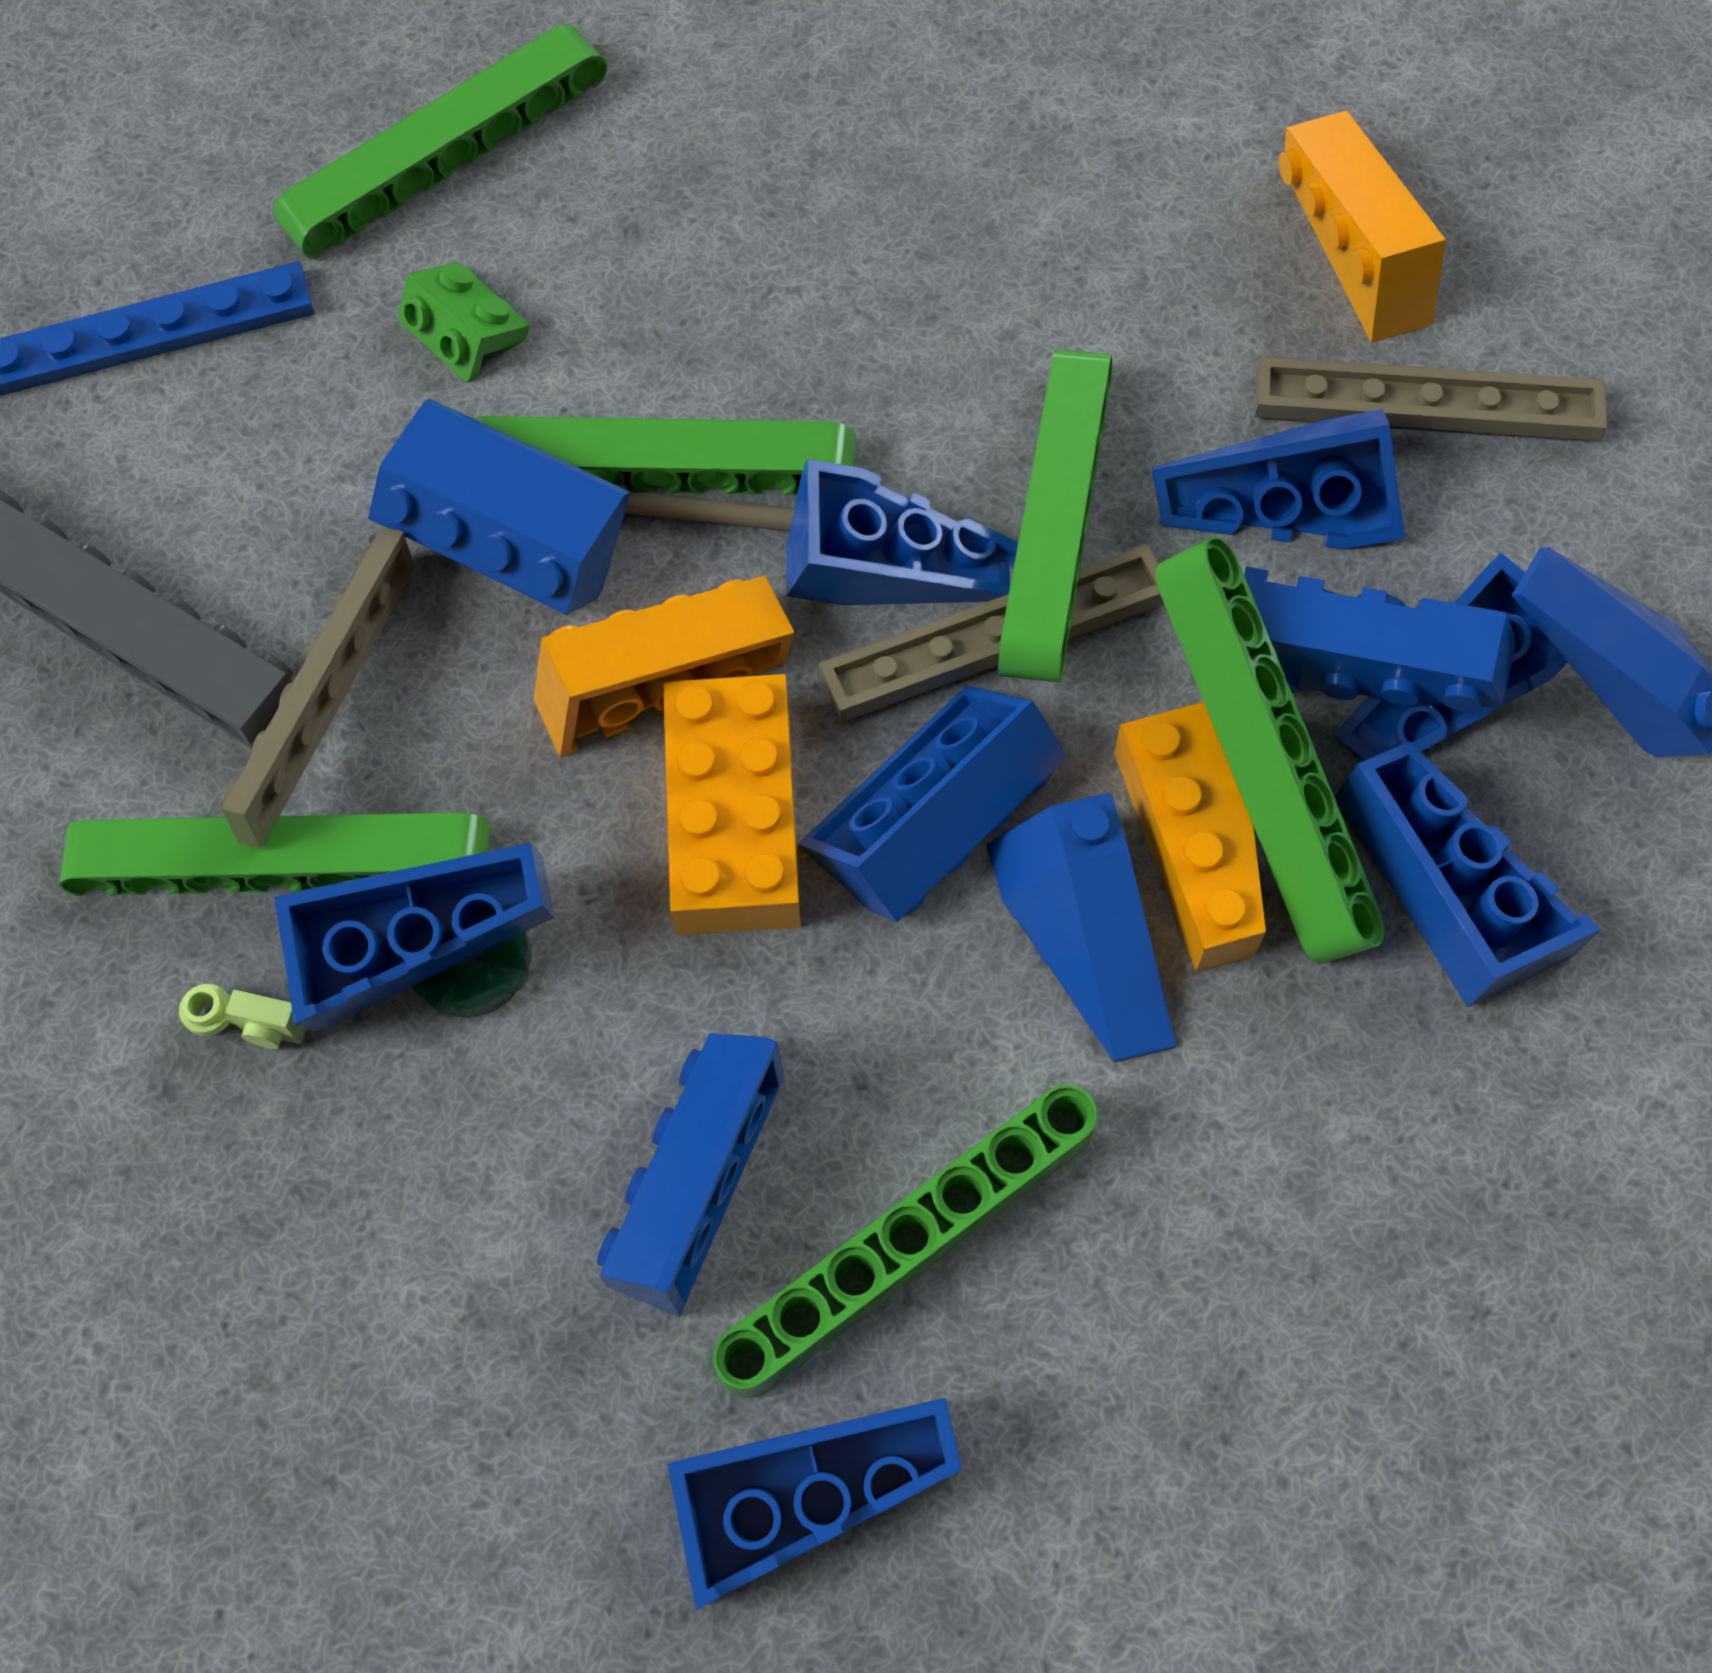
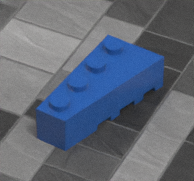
[1244,566,1517,712]
[1335,741,1601,1007]
[274,843,554,1033]
[667,1398,962,1611]

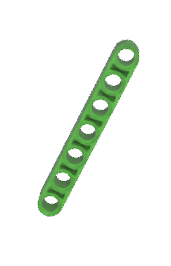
[273,24,607,259]
[998,349,1112,683]
[473,416,856,495]
[1156,536,1385,964]
[59,813,490,896]
[713,1085,1097,1398]

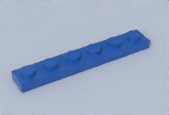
[0,261,315,396]

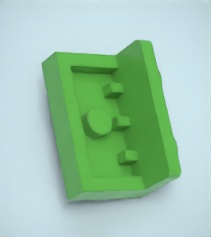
[398,262,530,382]

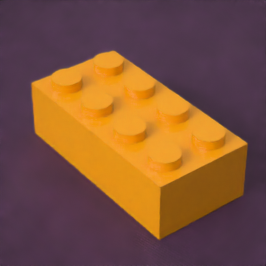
[663,674,802,935]

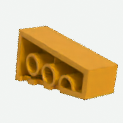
[1279,110,1446,343]
[533,575,795,757]
[1114,702,1266,972]

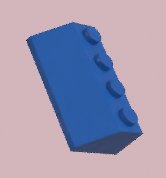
[368,399,630,615]
[798,685,1068,922]
[597,1033,784,1317]

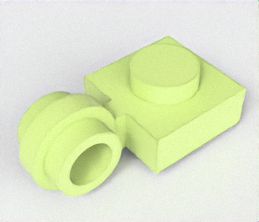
[179,984,306,1049]

